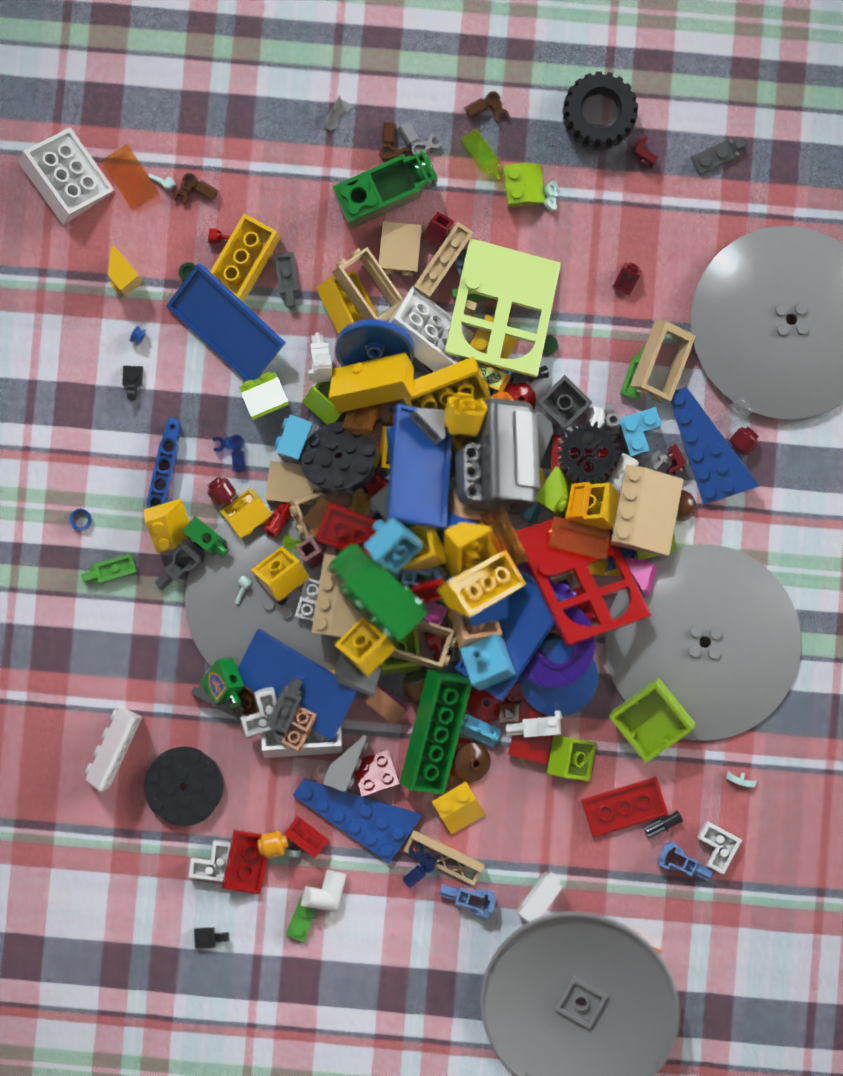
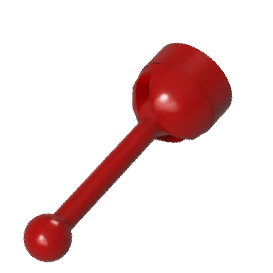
[208,228,230,244]

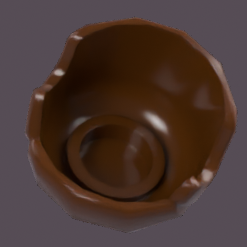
[676,490,696,522]

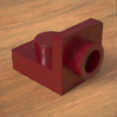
[612,262,642,296]
[666,444,687,475]

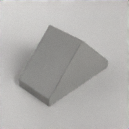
[408,408,445,445]

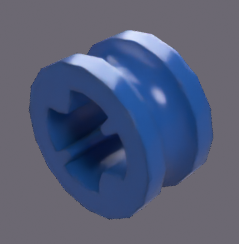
[129,326,146,346]

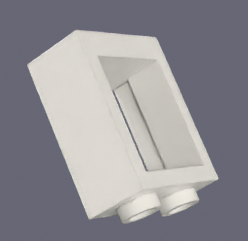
[517,872,563,922]

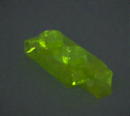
[460,128,502,180]

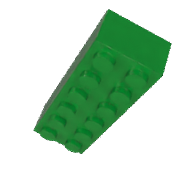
[399,669,472,794]

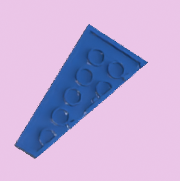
[670,387,760,504]
[293,779,423,863]

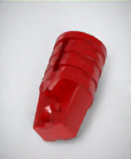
[263,503,291,539]

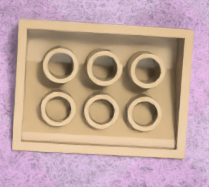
[611,464,683,556]
[311,554,385,638]

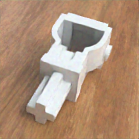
[308,332,332,384]
[506,711,562,737]

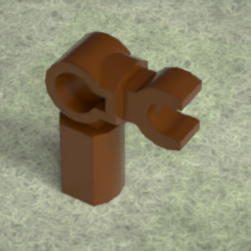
[464,91,509,123]
[379,122,411,161]
[173,173,219,205]

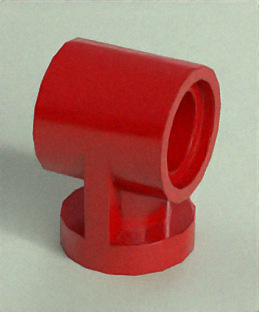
[424,632,452,661]

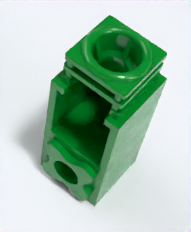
[332,150,438,229]
[327,544,428,642]

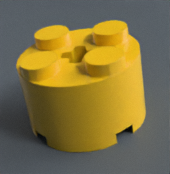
[444,393,487,436]

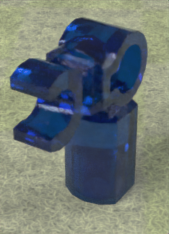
[212,434,246,472]
[402,842,437,888]

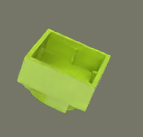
[609,677,695,763]

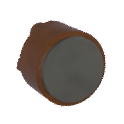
[402,670,428,708]

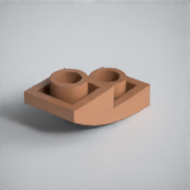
[363,685,406,725]
[281,706,317,753]

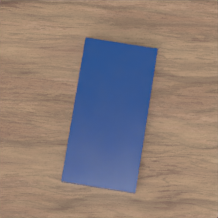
[166,263,286,381]
[387,404,452,529]
[455,569,566,701]
[238,629,358,741]

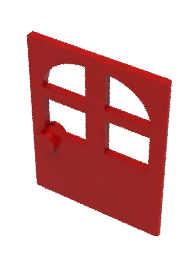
[514,514,652,647]

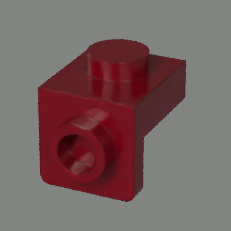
[633,136,659,168]

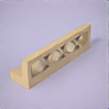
[413,222,474,298]
[403,829,485,886]

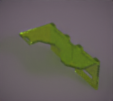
[282,534,318,550]

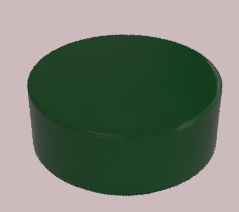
[179,262,196,281]
[542,335,558,355]

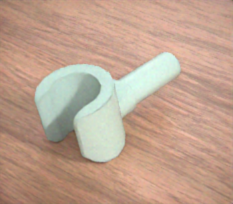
[148,174,176,191]
[235,576,252,604]

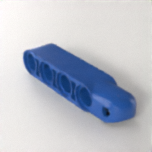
[147,418,181,508]

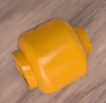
[258,831,288,859]

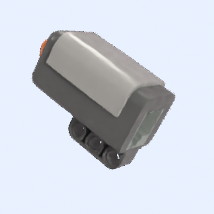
[456,392,540,515]

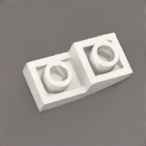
[295,578,320,621]

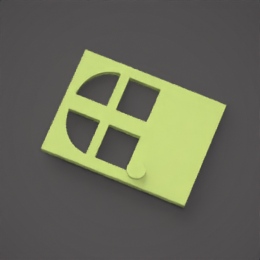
[444,238,561,377]

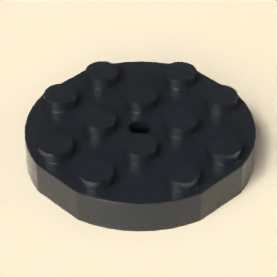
[300,421,380,496]
[144,746,224,826]

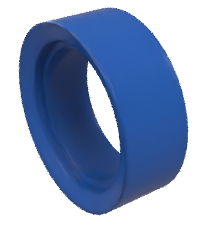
[70,509,92,530]

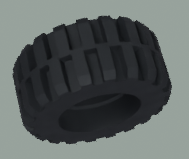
[562,71,638,150]

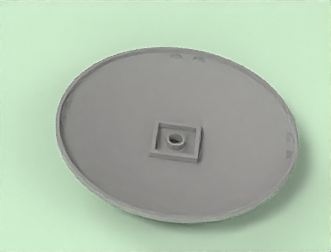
[690,226,843,420]
[185,502,342,670]
[605,544,801,741]
[480,912,680,1076]

